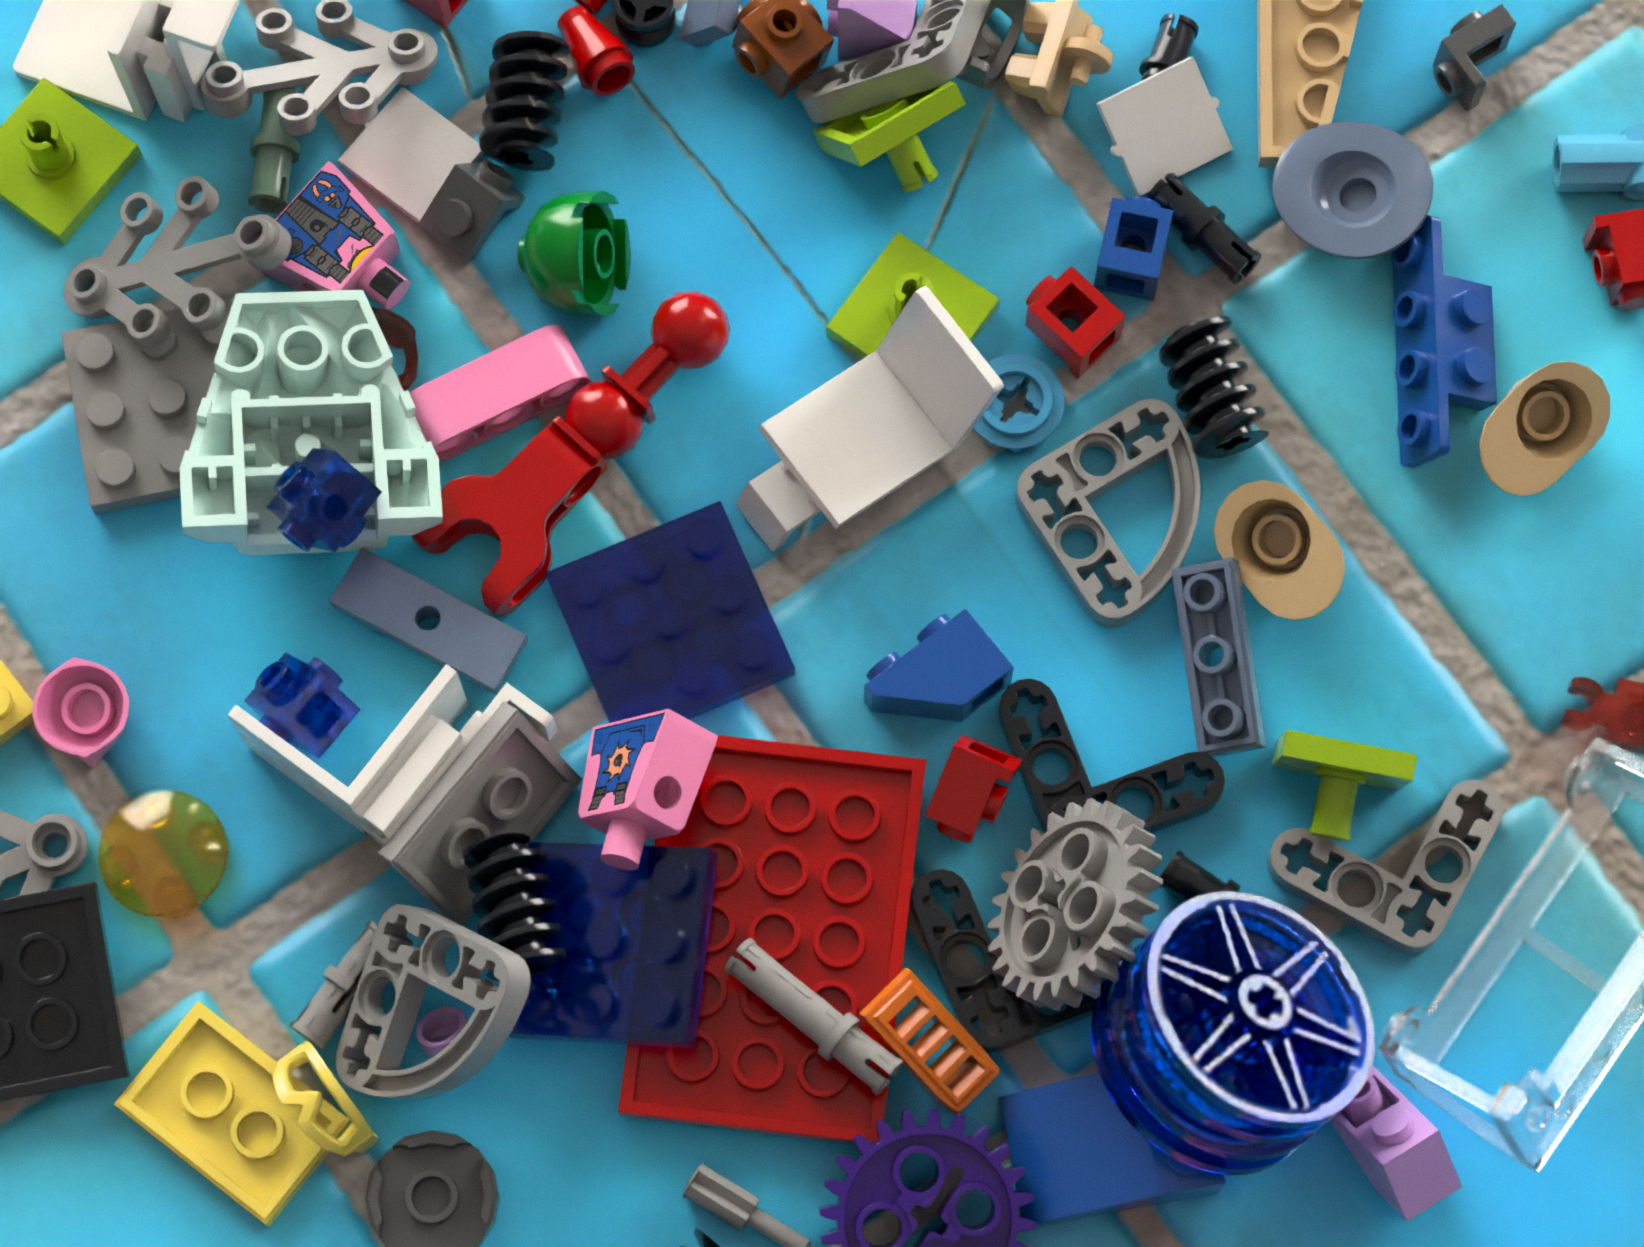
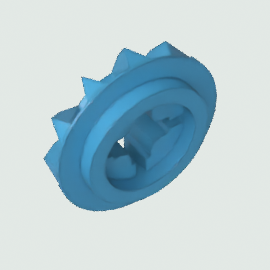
[972,354,1065,453]

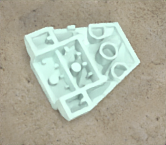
[179,290,443,556]

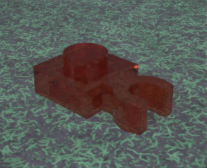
[1560,677,1644,754]

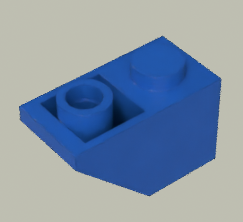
[864,608,1014,722]

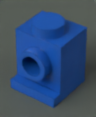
[1094,196,1173,301]

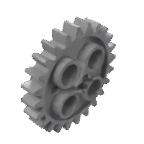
[987,798,1163,1011]

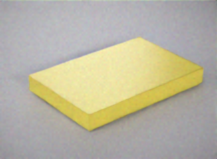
[114,1001,352,1227]

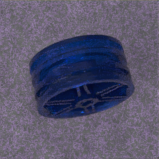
[1091,891,1375,1175]

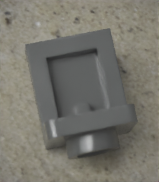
[1433,4,1516,111]
[418,160,525,261]

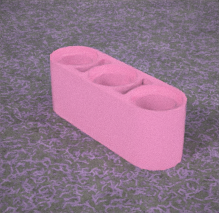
[410,325,591,462]

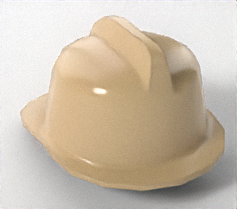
[1479,361,1610,496]
[1214,480,1346,620]

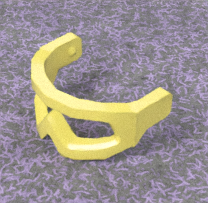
[272,1040,380,1157]

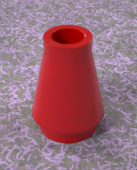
[557,5,635,96]

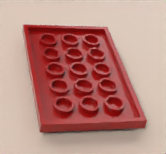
[618,735,926,1145]

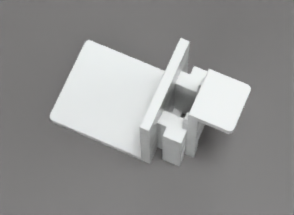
[13,0,239,123]
[736,286,1004,551]
[227,664,557,846]

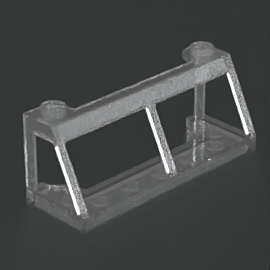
[1378,736,1644,1173]

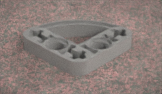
[1016,399,1200,627]
[335,904,531,1099]

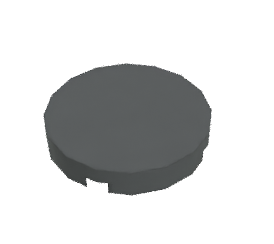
[365,1130,500,1247]

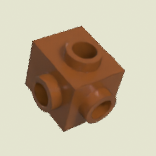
[732,0,834,99]

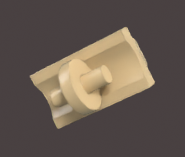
[1005,0,1114,116]

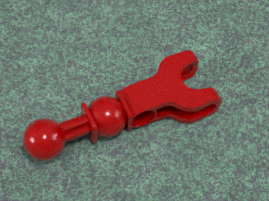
[412,291,730,616]

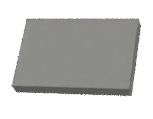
[378,701,582,926]

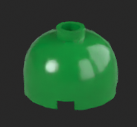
[518,191,631,317]

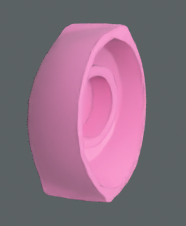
[32,657,129,768]

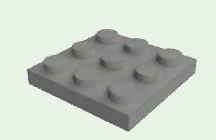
[61,298,234,514]

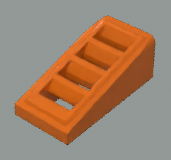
[859,968,1000,1115]

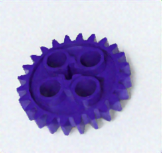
[818,1108,1036,1247]

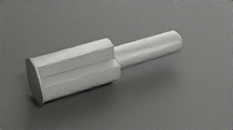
[682,1163,811,1247]

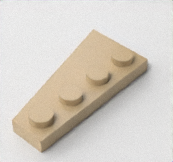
[1257,0,1363,167]

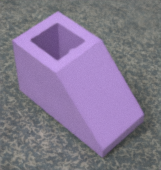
[827,0,918,61]
[1318,1066,1462,1222]

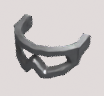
[955,0,1029,89]

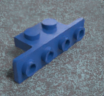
[1391,215,1497,468]

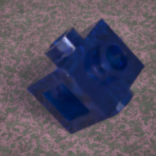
[266,448,382,552]
[244,652,361,759]

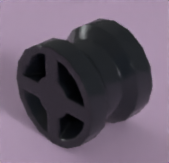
[613,0,675,47]

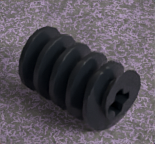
[479,31,570,171]
[1159,316,1269,459]
[463,832,567,981]

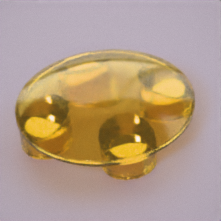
[98,790,229,919]

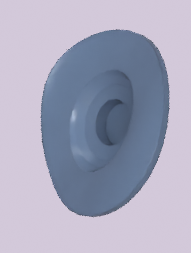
[1272,121,1434,260]

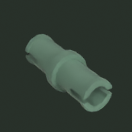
[247,87,302,213]

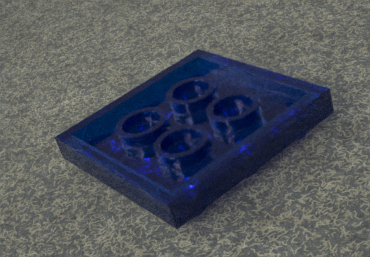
[545,501,796,723]
[509,842,718,1048]

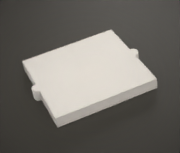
[1096,57,1233,196]
[338,86,484,223]

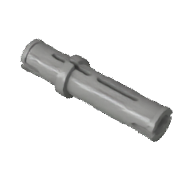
[724,938,904,1095]

